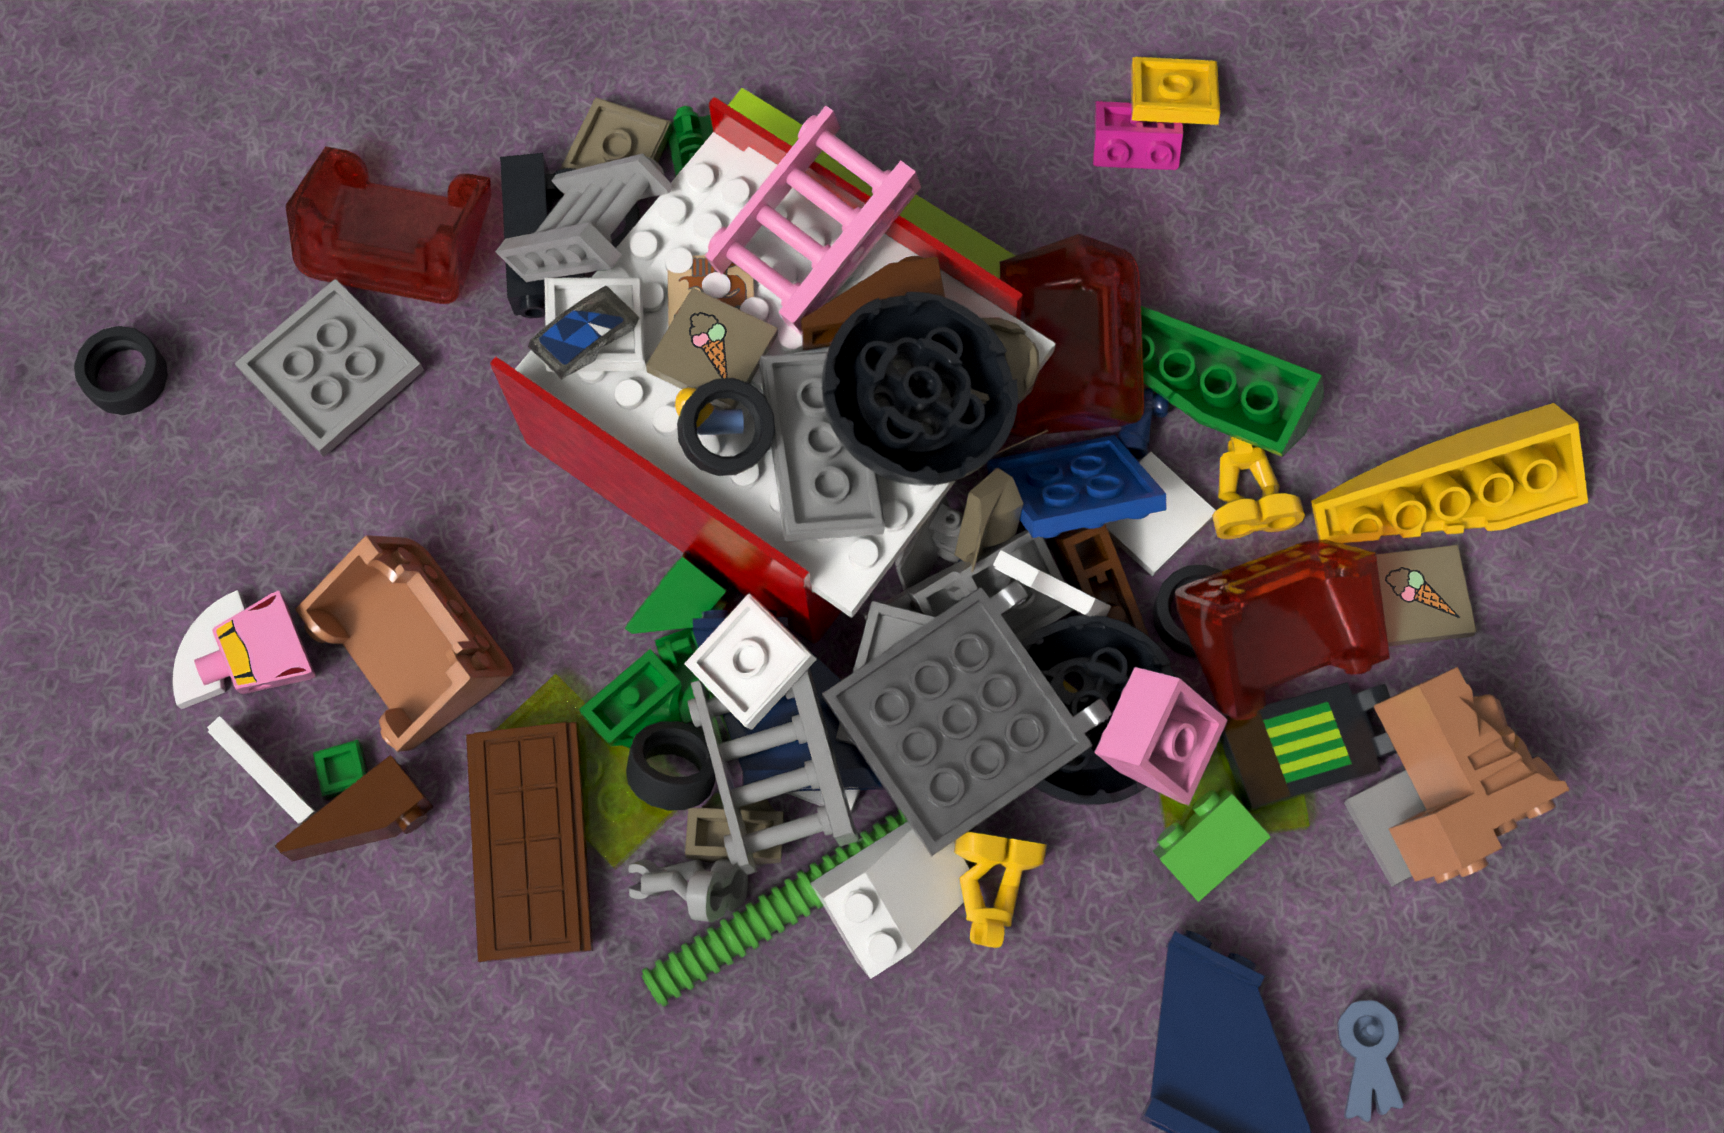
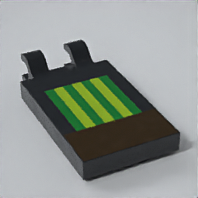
[1220,682,1397,812]

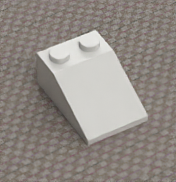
[810,822,969,979]

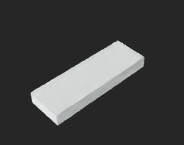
[207,716,317,825]

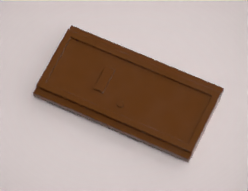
[466,722,593,963]

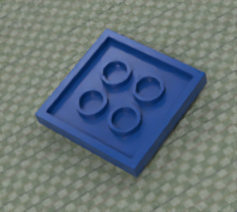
[987,435,1167,538]

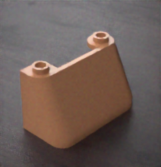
[295,535,513,752]

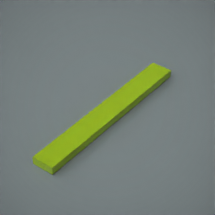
[728,88,1028,288]

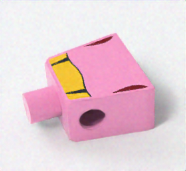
[194,591,316,694]

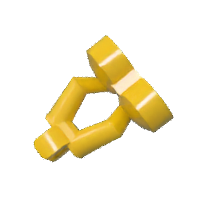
[1212,436,1305,539]
[954,832,1047,948]

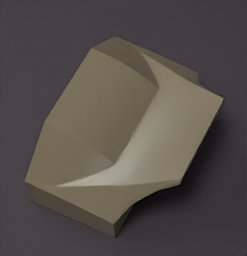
[954,468,1024,572]
[685,793,784,865]

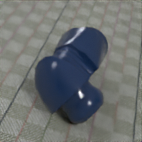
[1118,388,1169,459]

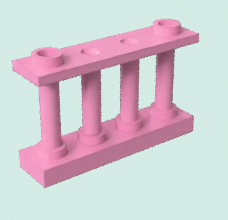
[705,106,921,335]

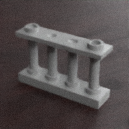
[495,154,674,282]
[688,667,859,874]

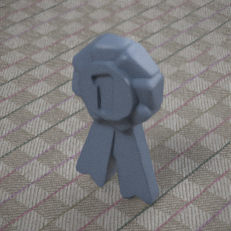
[1337,1001,1403,1122]

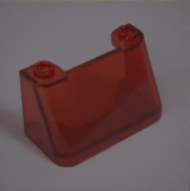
[285,146,491,304]
[1000,234,1144,437]
[1175,540,1390,720]

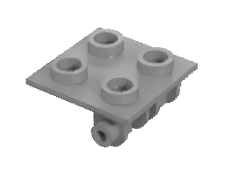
[895,495,963,590]

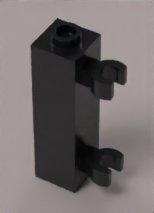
[500,153,586,318]

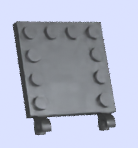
[822,580,1112,857]

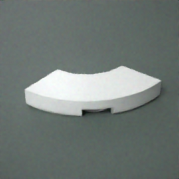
[993,550,1111,617]
[173,590,247,709]

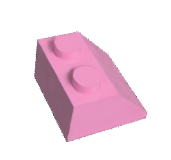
[1095,667,1228,805]

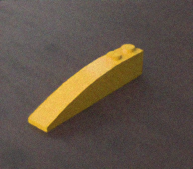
[1311,403,1588,545]

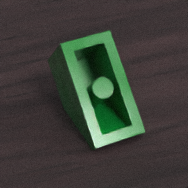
[625,551,728,634]

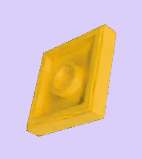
[1131,57,1220,125]

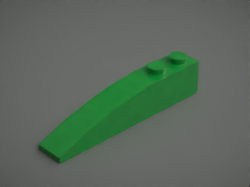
[1058,282,1325,457]

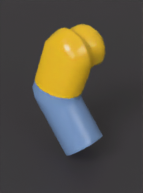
[675,387,744,436]

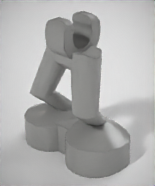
[629,858,748,922]

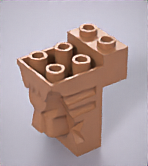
[1374,667,1569,884]

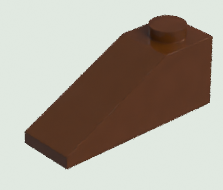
[801,256,946,350]
[1050,524,1150,638]
[274,755,433,861]

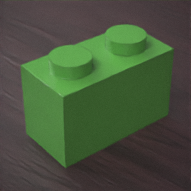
[1153,787,1271,902]

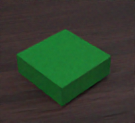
[313,740,368,799]

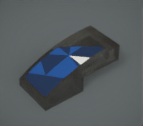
[528,285,640,379]

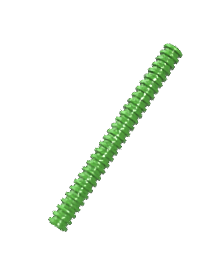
[642,809,907,1007]

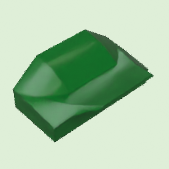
[579,649,682,748]

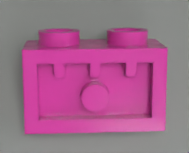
[1093,101,1183,170]

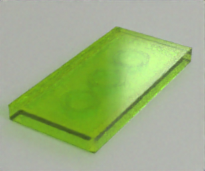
[495,673,678,870]

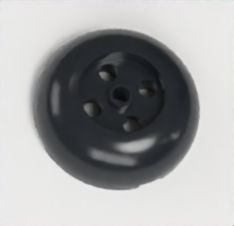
[821,292,1018,486]
[1021,615,1176,806]

